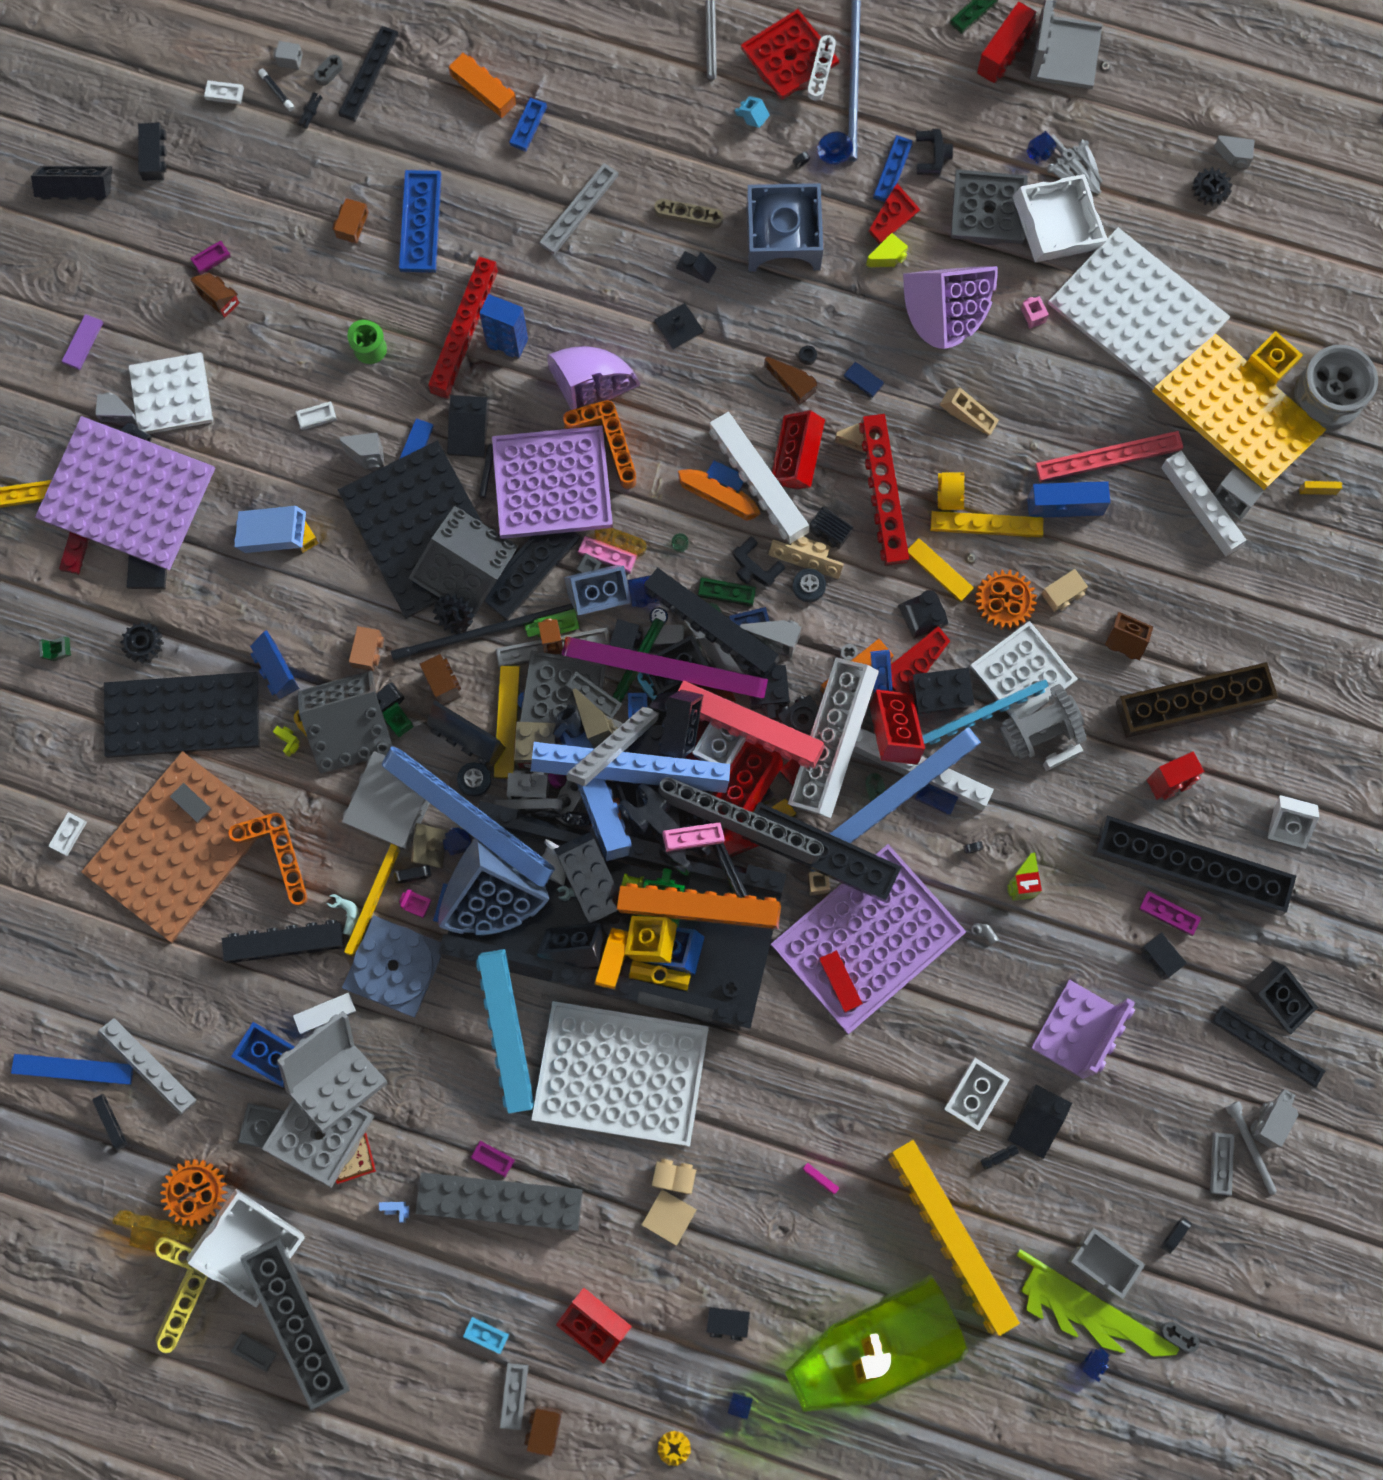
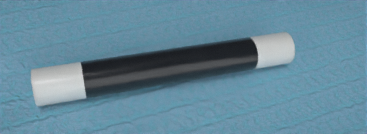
[258,68,295,111]

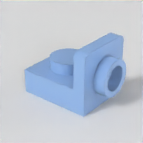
[379,1202,410,1223]

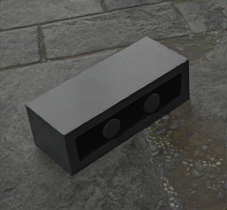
[138,122,167,181]

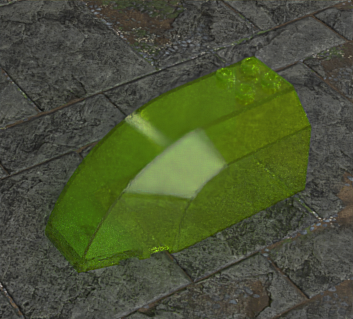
[785,1274,968,1412]

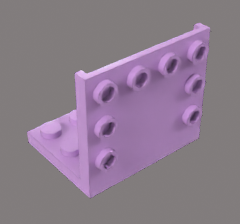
[1031,980,1135,1079]

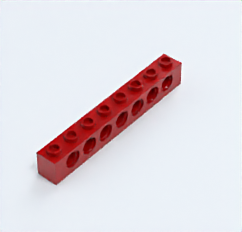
[428,256,498,399]
[859,413,909,566]

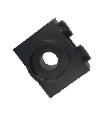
[777,695,819,735]

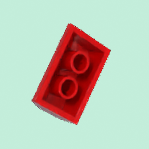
[556,1288,632,1364]

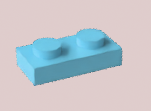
[463,1317,509,1354]

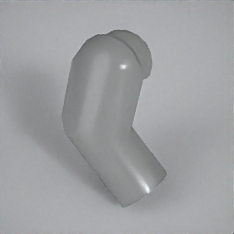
[971,923,999,945]

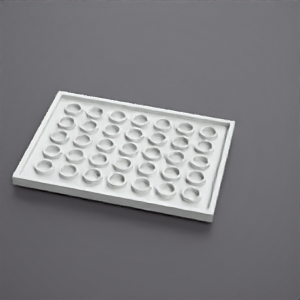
[1048,228,1230,389]
[532,1001,709,1147]

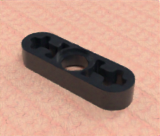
[93,1094,127,1151]

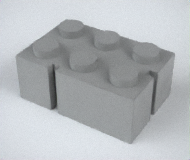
[1067,1228,1145,1299]

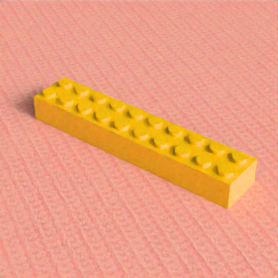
[888,1140,1020,1336]

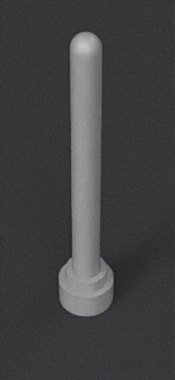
[1225,1101,1276,1195]

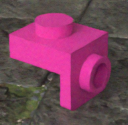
[399,889,432,919]

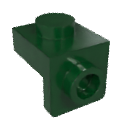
[39,636,71,661]
[382,703,414,738]

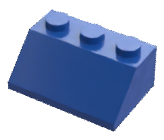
[250,630,300,699]

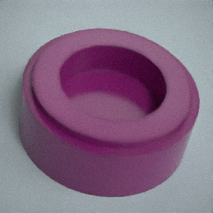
[548,773,567,789]

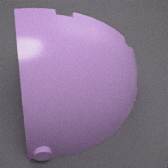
[903,266,998,349]
[547,346,640,410]

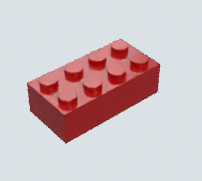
[977,1,1037,84]
[869,689,925,765]
[712,741,783,823]

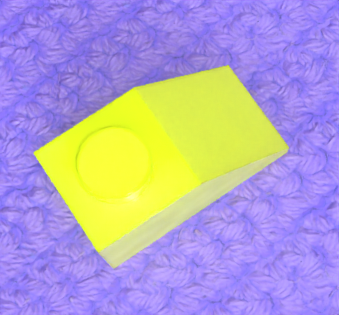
[866,233,908,267]

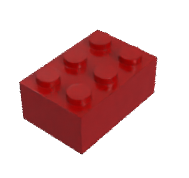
[1146,751,1205,800]

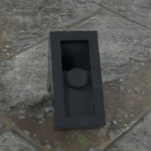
[676,251,717,284]

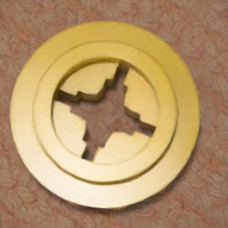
[658,1431,691,1466]

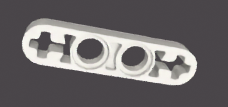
[808,35,836,101]

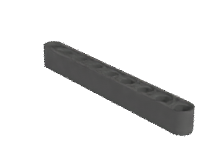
[657,777,824,864]

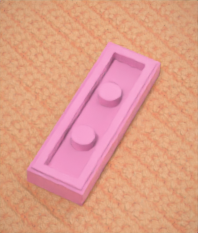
[578,536,637,573]
[662,822,725,852]

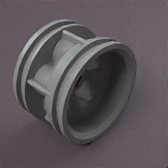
[1294,345,1378,429]

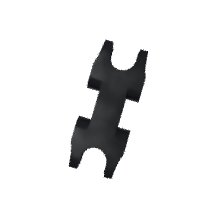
[618,783,711,876]

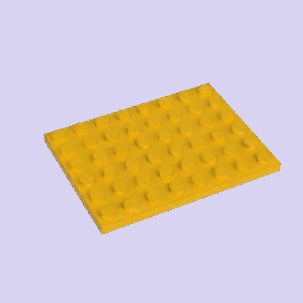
[1152,334,1326,490]

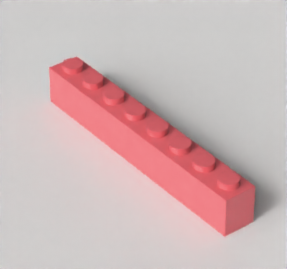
[678,680,824,768]

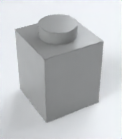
[274,41,303,70]

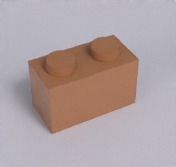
[349,626,384,671]

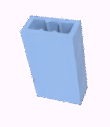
[234,506,306,553]

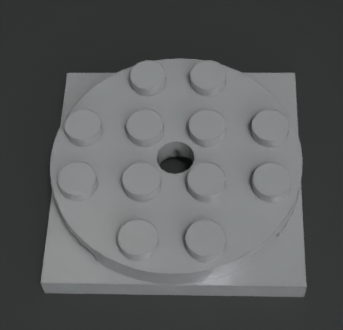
[262,1099,374,1188]

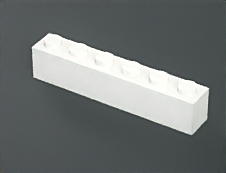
[1161,451,1246,557]

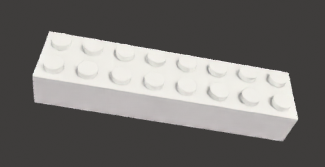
[788,658,879,818]

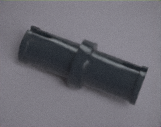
[297,92,323,129]

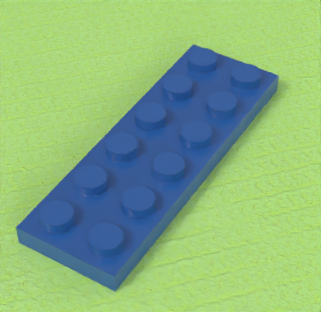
[399,170,442,273]

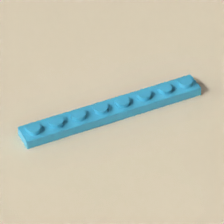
[922,679,1049,745]

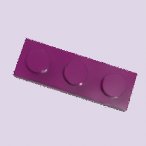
[1139,891,1201,936]

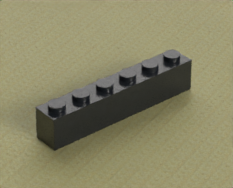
[222,920,345,964]

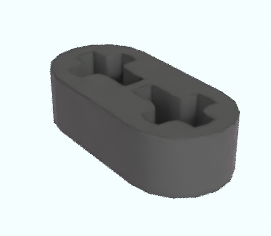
[314,55,343,86]
[1161,1322,1199,1352]

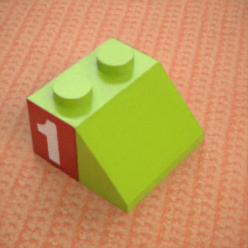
[1007,853,1042,901]

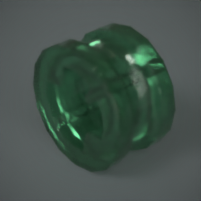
[672,533,689,552]

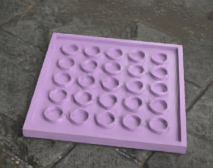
[492,426,613,539]

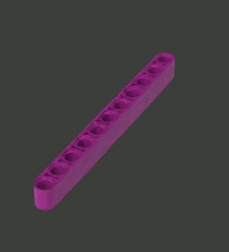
[562,636,768,698]

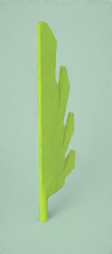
[1016,1249,1179,1356]

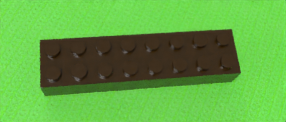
[1115,662,1278,738]

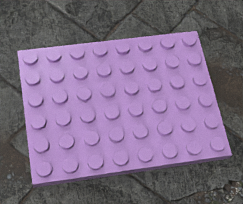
[35,416,215,570]
[771,844,966,1035]

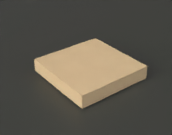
[642,1189,697,1246]

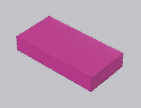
[803,1163,839,1194]

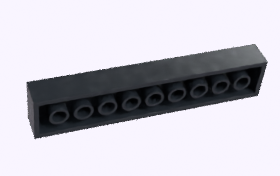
[1093,815,1296,916]

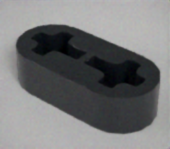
[394,866,432,884]
[1161,1217,1192,1254]

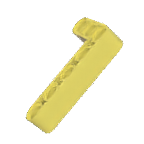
[154,1237,208,1353]

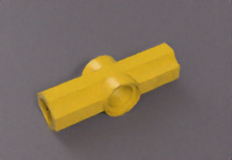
[629,961,691,991]

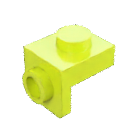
[273,726,300,757]

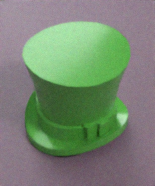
[347,320,387,364]

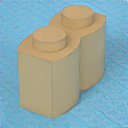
[652,1159,696,1195]

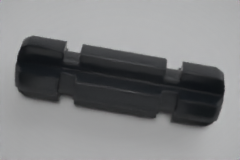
[980,1144,1019,1170]

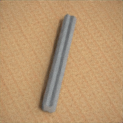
[706,0,717,79]

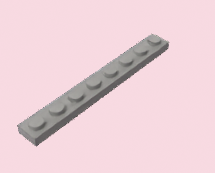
[567,707,660,786]

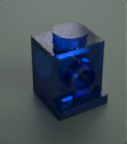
[1079,1348,1110,1382]

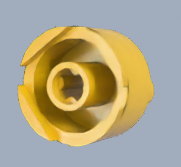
[938,472,965,510]

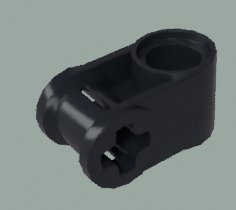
[376,682,405,713]

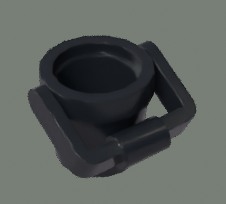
[553,705,585,738]

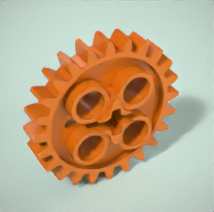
[975,569,1037,630]
[160,1159,228,1226]

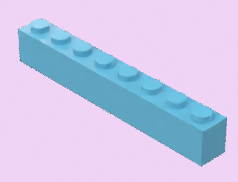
[476,949,534,1113]

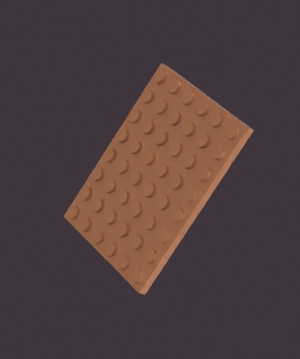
[82,751,265,943]

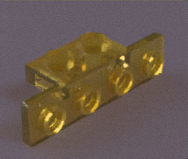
[113,1210,197,1253]

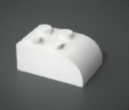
[944,1058,1010,1131]

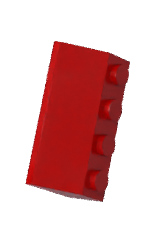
[772,410,825,490]

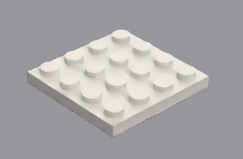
[129,352,213,434]
[970,621,1077,720]

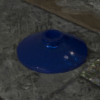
[817,131,853,165]

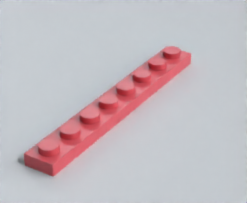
[1035,431,1184,483]

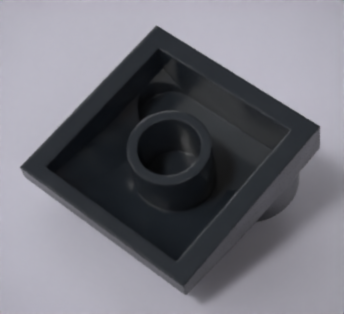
[898,590,949,639]

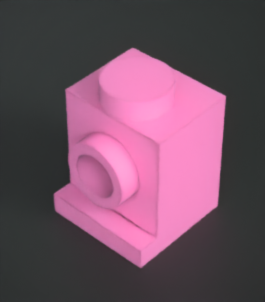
[1021,296,1049,329]

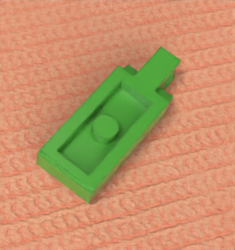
[525,609,579,637]

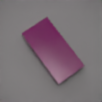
[190,240,231,275]
[470,1140,515,1178]

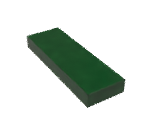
[950,0,999,34]
[697,577,756,607]

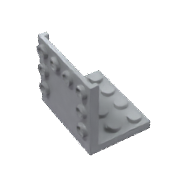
[1030,0,1103,89]
[277,1011,387,1134]

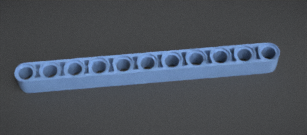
[810,727,981,872]
[381,747,555,887]

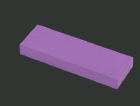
[62,314,103,370]

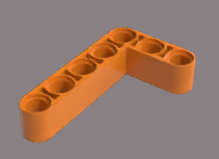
[563,400,637,489]
[228,813,308,906]

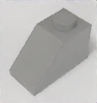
[1214,135,1254,168]
[95,393,137,423]

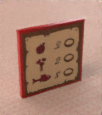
[336,1133,376,1184]

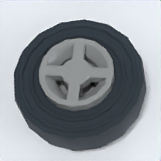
[792,568,826,603]
[457,762,492,797]

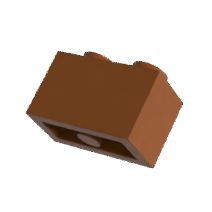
[333,198,369,244]
[538,618,563,655]

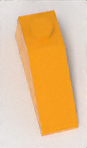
[595,928,628,989]

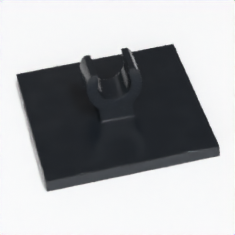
[654,303,704,349]

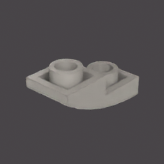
[643,625,684,647]

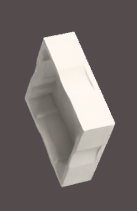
[1013,174,1107,263]
[186,1189,305,1307]

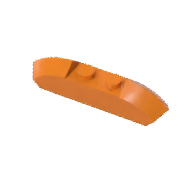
[678,469,761,521]

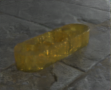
[595,528,646,557]

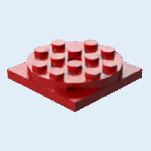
[741,9,840,100]

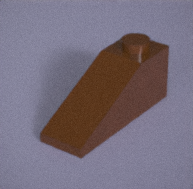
[764,356,817,405]

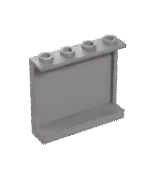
[342,751,430,851]

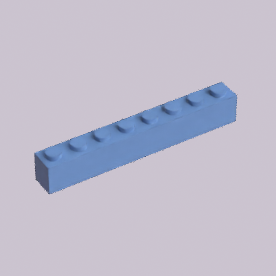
[559,731,632,861]

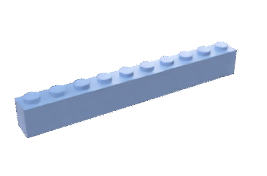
[531,742,730,793]

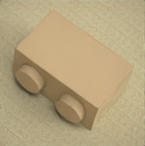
[1041,569,1088,612]

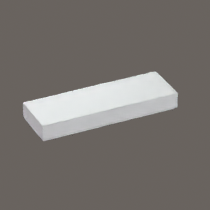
[293,993,357,1034]

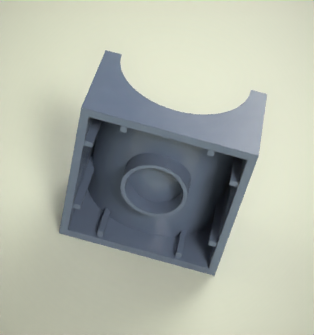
[746,183,823,272]

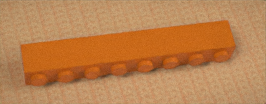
[617,883,781,929]

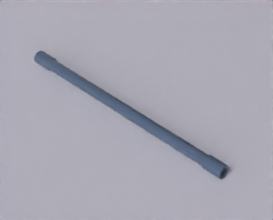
[847,0,861,162]

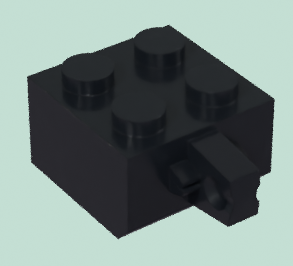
[747,665,790,720]

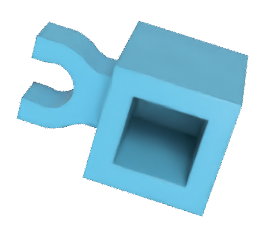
[734,96,770,128]

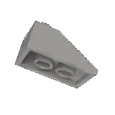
[740,620,801,658]

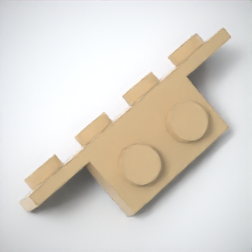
[769,536,844,579]

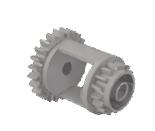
[1000,684,1087,759]

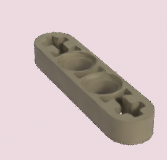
[655,199,723,228]

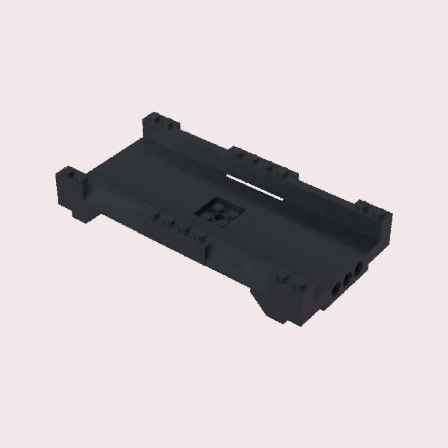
[439,801,787,1033]

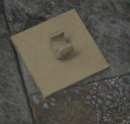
[411,823,447,869]

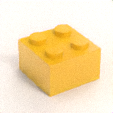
[1248,331,1303,385]
[625,916,677,963]

